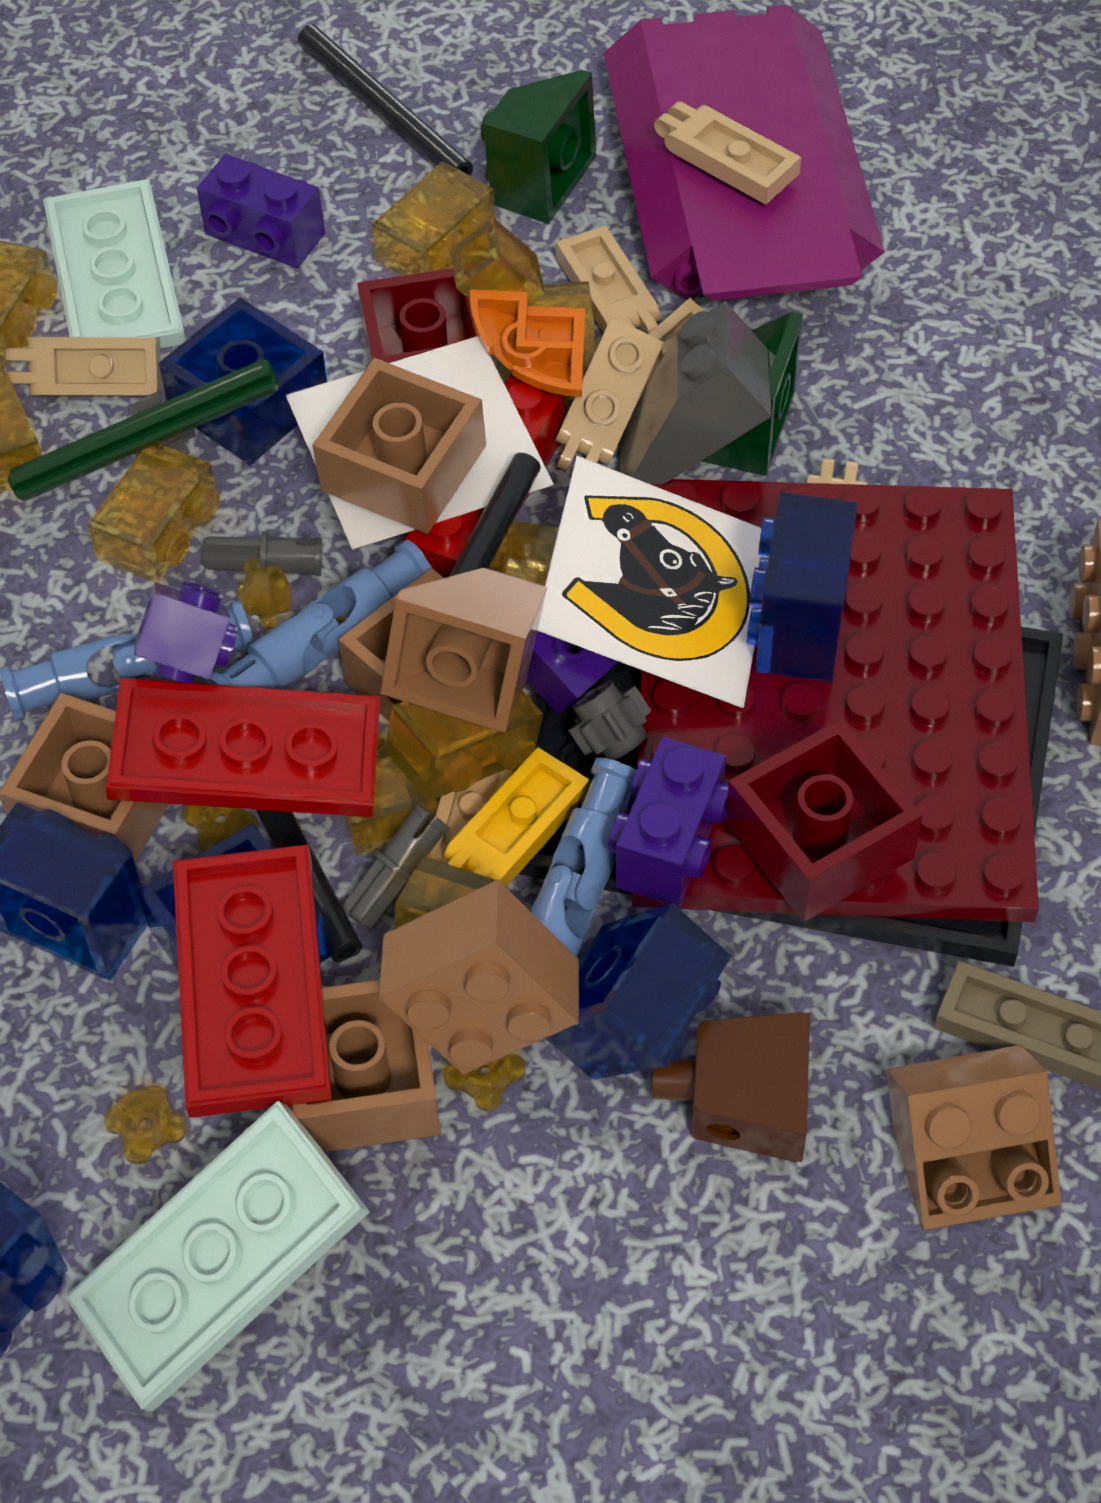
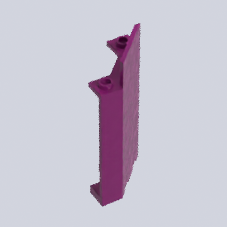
[603,5,885,301]

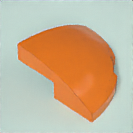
[470,289,586,397]

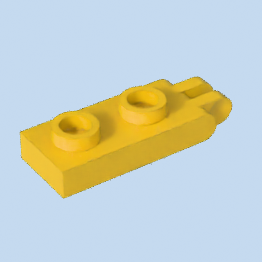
[438,747,590,897]

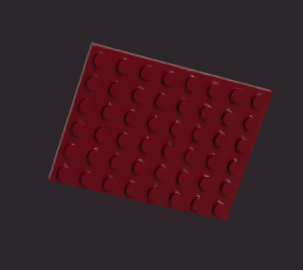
[632,479,1039,922]

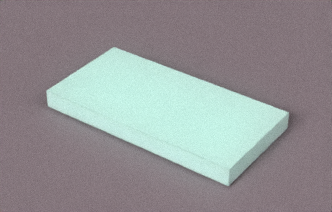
[43,179,186,348]
[65,1101,370,1412]

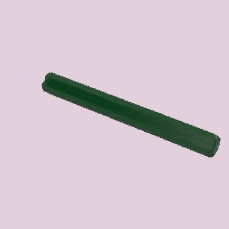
[8,359,279,501]

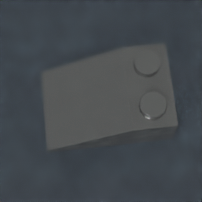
[620,301,771,484]

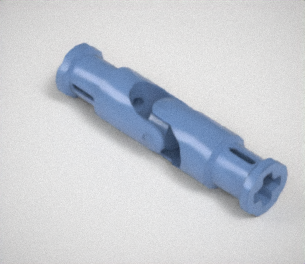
[204,540,433,690]
[0,599,254,722]
[530,758,636,957]

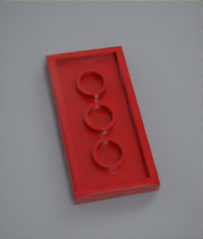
[106,678,380,818]
[173,845,332,1118]

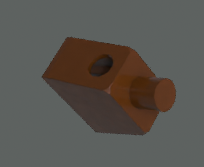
[652,1012,810,1162]

